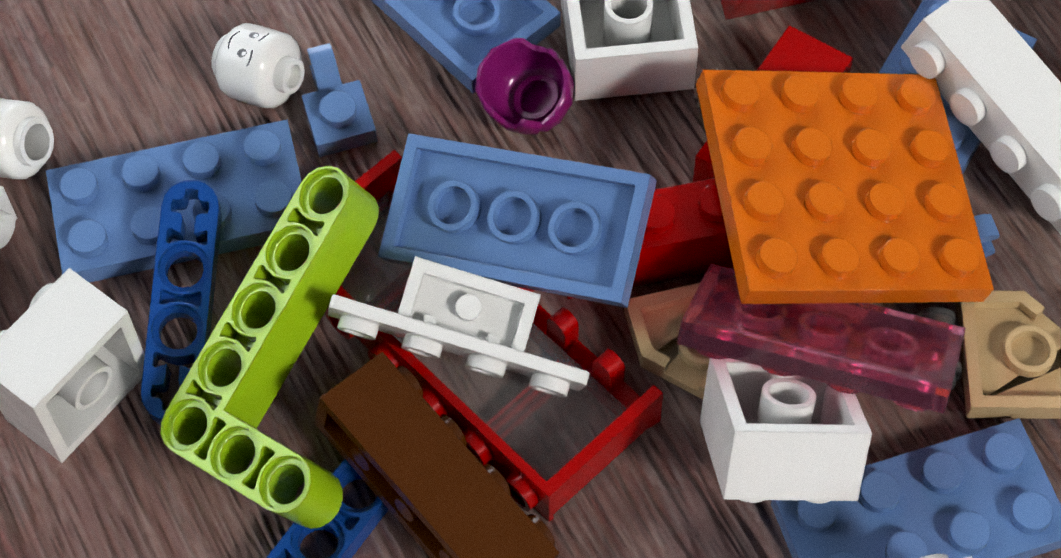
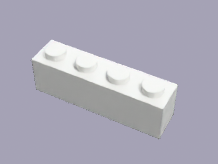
[901,0,1061,235]

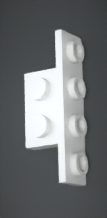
[328,256,590,397]

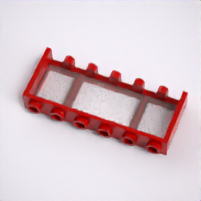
[302,150,663,522]

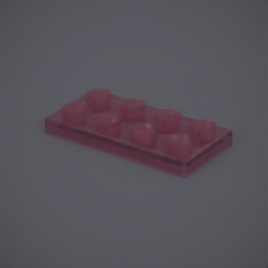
[677,264,966,414]

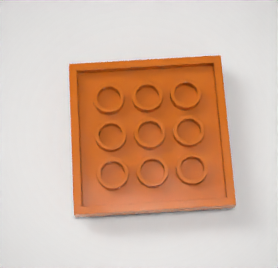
[696,69,994,304]

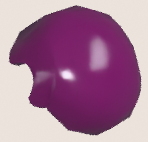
[475,38,574,135]

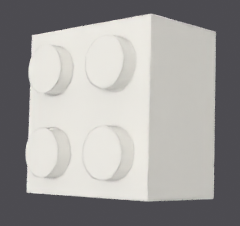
[561,0,698,101]
[0,268,145,463]
[700,355,872,504]

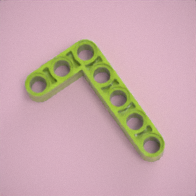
[160,166,379,529]

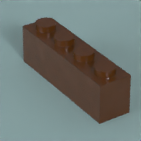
[314,352,560,558]

